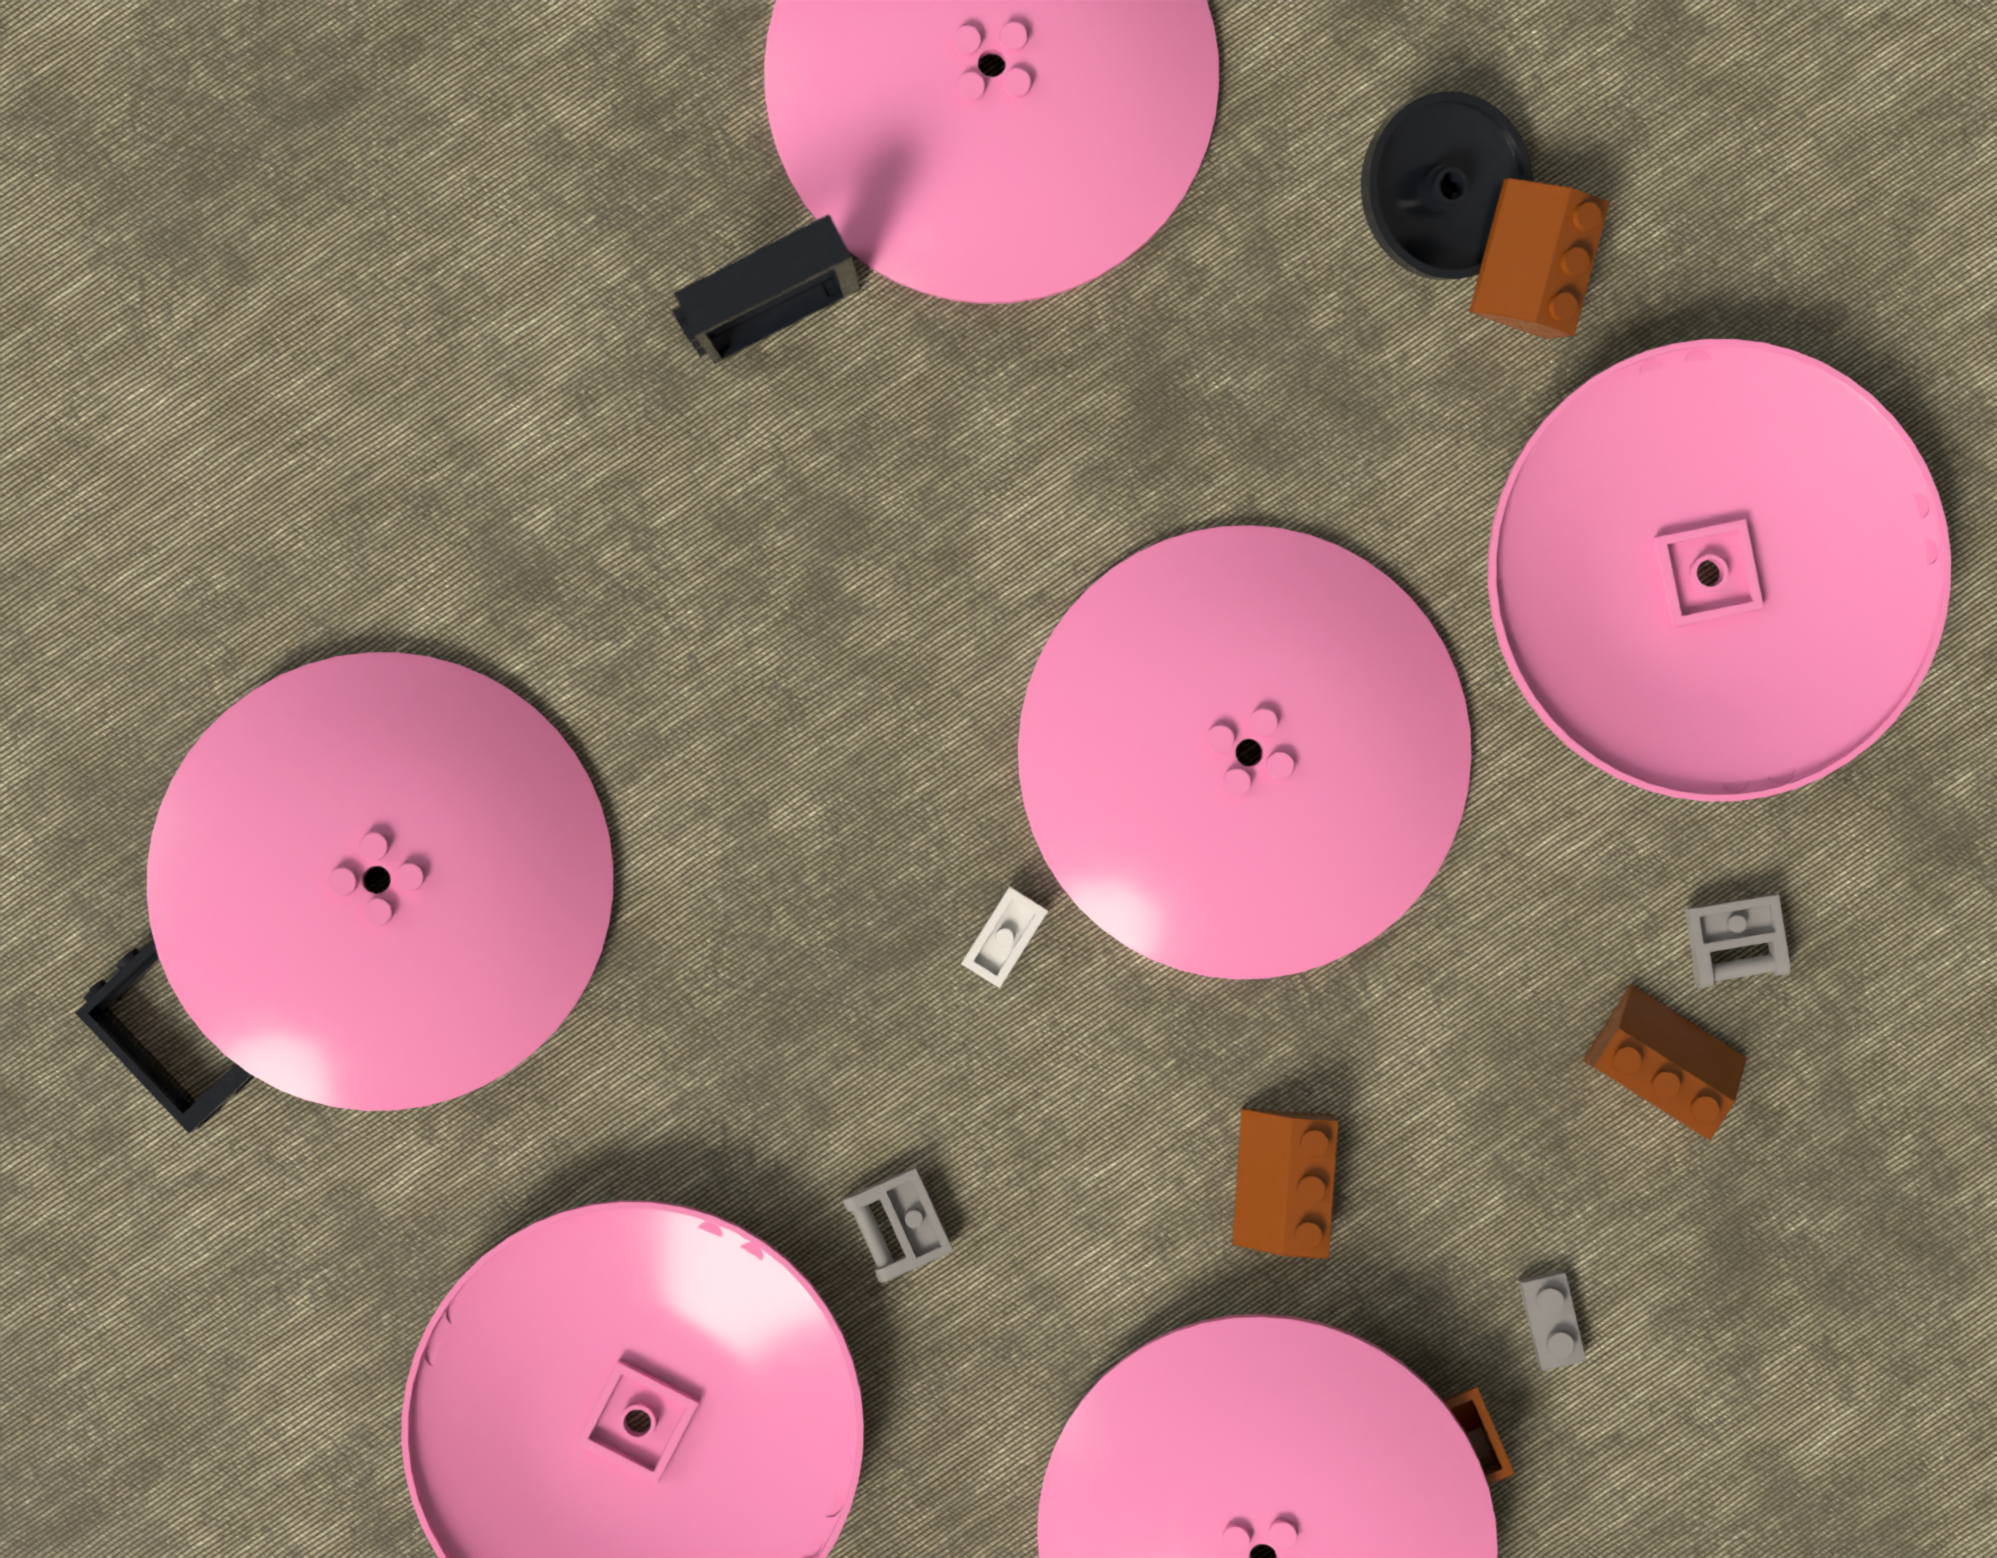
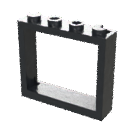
[672,214,860,364]
[75,931,255,1133]

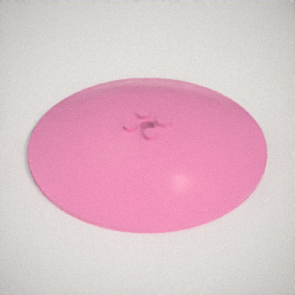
[764,0,1219,304]
[1487,339,1951,801]
[1018,525,1472,980]
[147,652,614,1111]
[401,1200,864,1558]
[1037,1314,1498,1558]

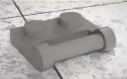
[1684,893,1790,989]
[842,1166,954,1283]

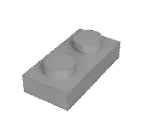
[1518,1269,1586,1371]

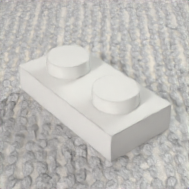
[961,886,1048,988]

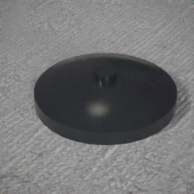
[1361,91,1534,280]

